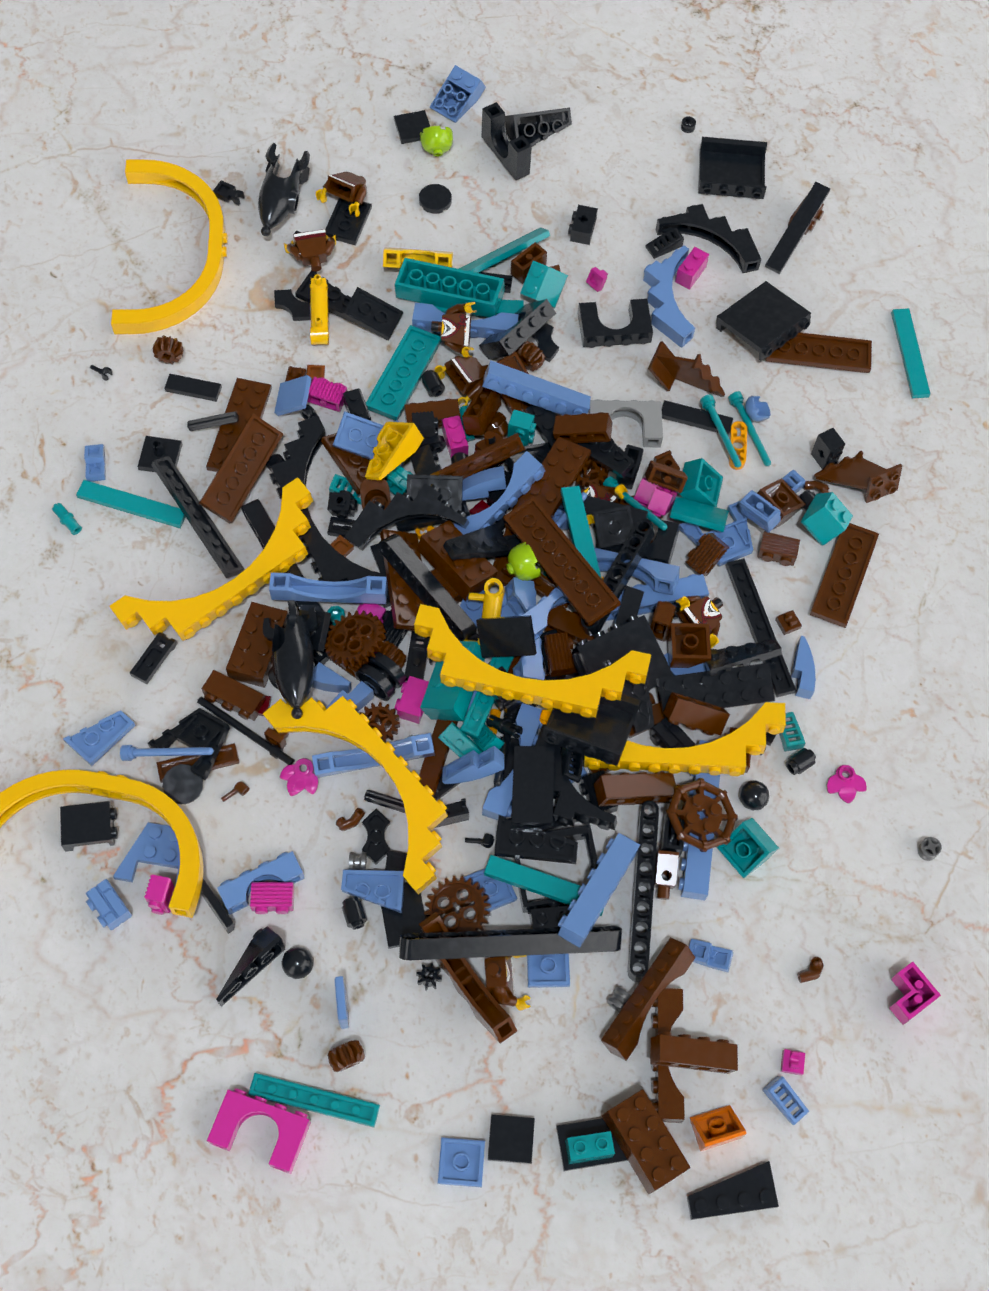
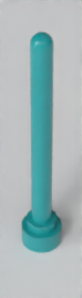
[728,391,771,466]
[700,394,741,468]
[603,476,667,531]

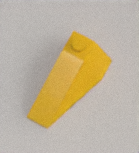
[365,422,424,480]

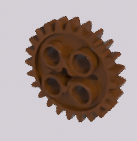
[325,610,386,667]
[424,876,492,932]

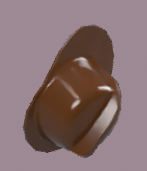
[483,412,508,437]
[360,478,391,510]

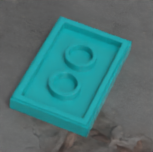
[670,496,729,532]

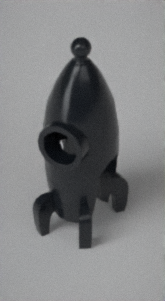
[258,143,310,236]
[263,600,319,719]

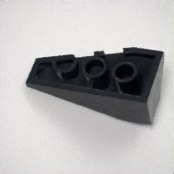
[505,107,572,147]
[216,926,285,1007]

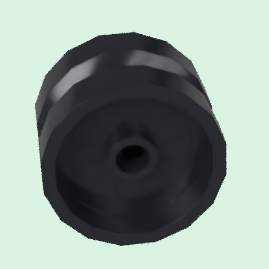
[356,652,406,701]

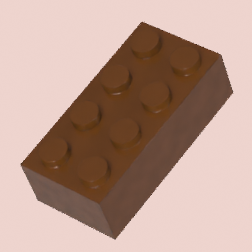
[417,520,498,601]
[226,601,288,688]
[601,1089,691,1195]

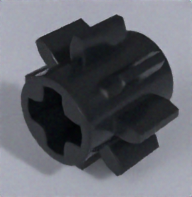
[416,963,442,991]

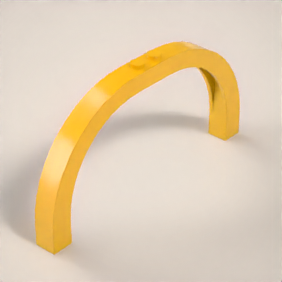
[111,159,228,334]
[0,770,203,918]

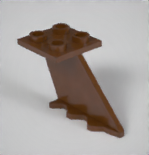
[648,341,725,397]
[814,450,902,503]

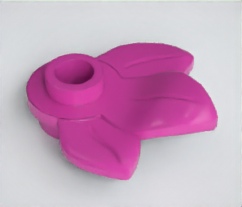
[280,758,318,796]
[827,765,867,804]

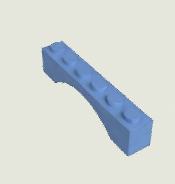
[412,303,519,338]
[454,451,545,535]
[572,543,680,595]
[269,573,388,604]
[505,577,545,680]
[518,587,570,640]
[482,703,543,820]
[312,733,435,778]

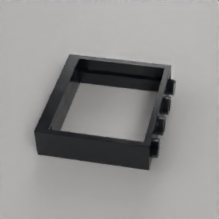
[513,825,599,915]

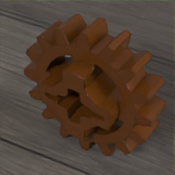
[575,458,609,488]
[359,702,400,743]

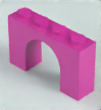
[207,1088,311,1174]

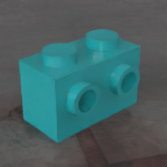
[507,409,537,446]

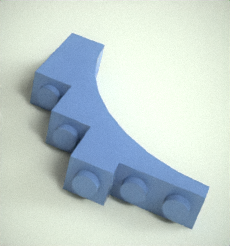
[643,245,695,348]

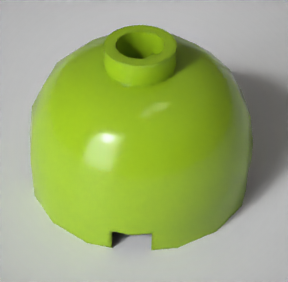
[420,126,453,157]
[506,542,541,581]

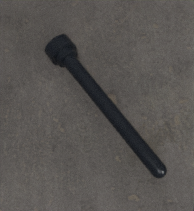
[494,707,519,787]

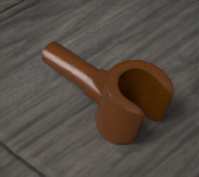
[221,782,249,802]

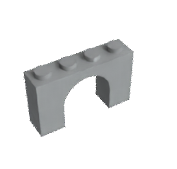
[588,399,663,448]

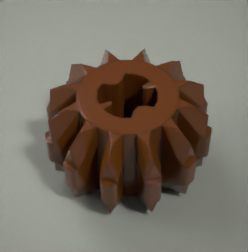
[152,335,184,364]
[515,341,545,371]
[375,641,406,669]
[327,1040,365,1072]

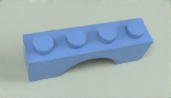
[217,851,305,915]

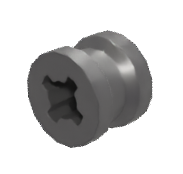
[918,837,942,861]
[349,852,367,870]
[607,987,631,1012]

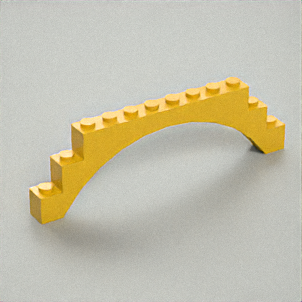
[109,477,313,641]
[414,604,651,718]
[263,696,448,895]
[547,702,786,776]

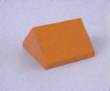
[690,1105,746,1151]

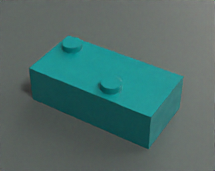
[420,641,485,721]

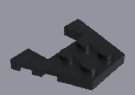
[147,708,230,780]

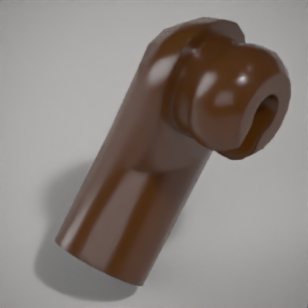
[803,480,830,493]
[336,808,365,831]
[797,957,824,983]

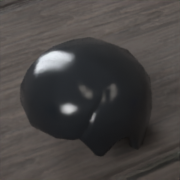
[739,780,769,811]
[281,946,314,979]

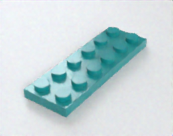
[366,325,442,421]

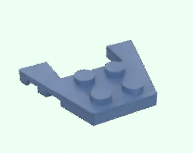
[679,501,753,566]
[113,822,180,886]

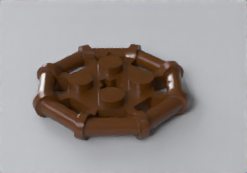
[666,778,738,852]

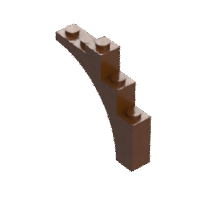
[419,912,517,1044]

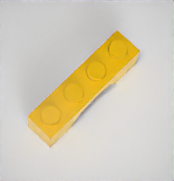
[383,247,453,268]

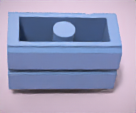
[740,490,781,533]
[86,879,132,930]

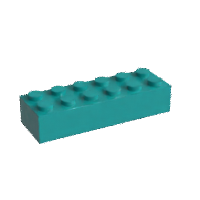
[394,258,505,317]

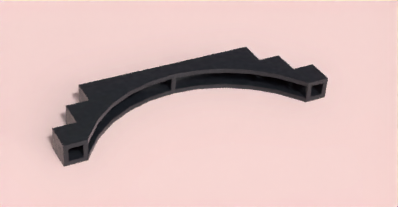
[269,415,391,608]

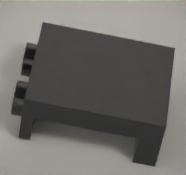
[60,801,118,852]

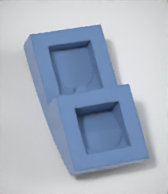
[84,444,106,482]
[689,939,733,973]

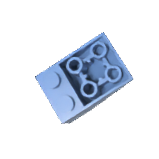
[430,65,486,123]

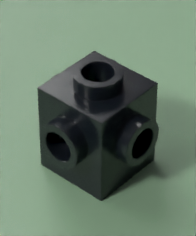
[327,490,358,518]

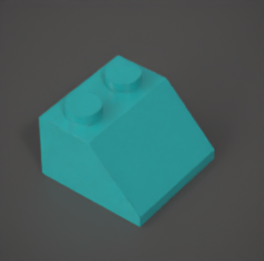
[520,261,568,308]
[678,458,723,507]
[801,492,853,545]
[717,818,779,878]

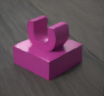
[586,267,608,292]
[781,1049,805,1076]

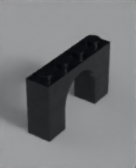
[481,102,532,180]
[479,299,556,360]
[577,299,653,348]
[595,520,679,564]

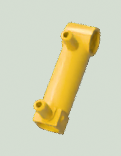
[310,274,329,345]
[464,578,505,645]

